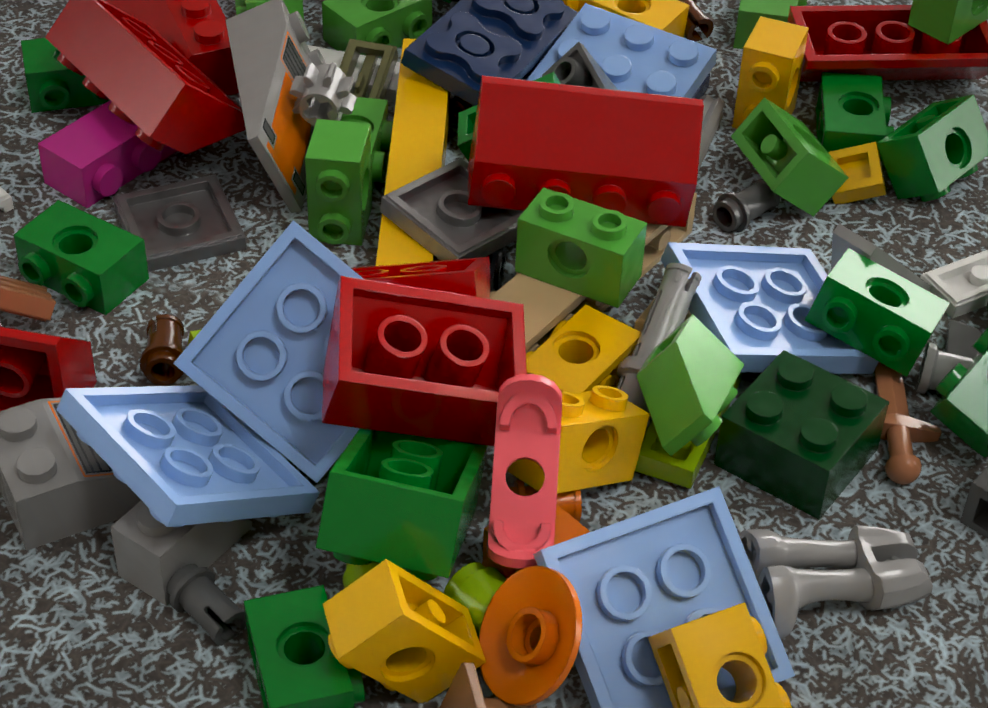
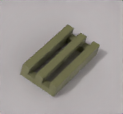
[339,39,398,99]

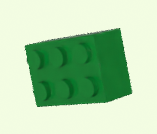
[316,428,488,580]

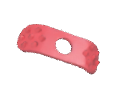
[487,374,562,569]

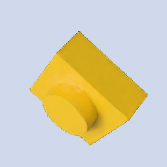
[828,142,886,204]

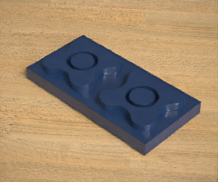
[401,0,578,106]

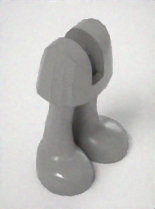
[739,525,933,640]

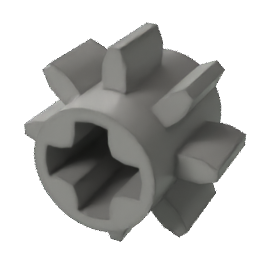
[289,62,357,127]

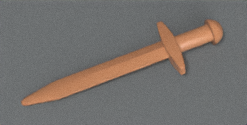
[874,362,942,485]

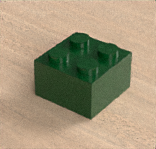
[714,350,889,520]

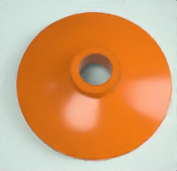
[479,566,582,706]

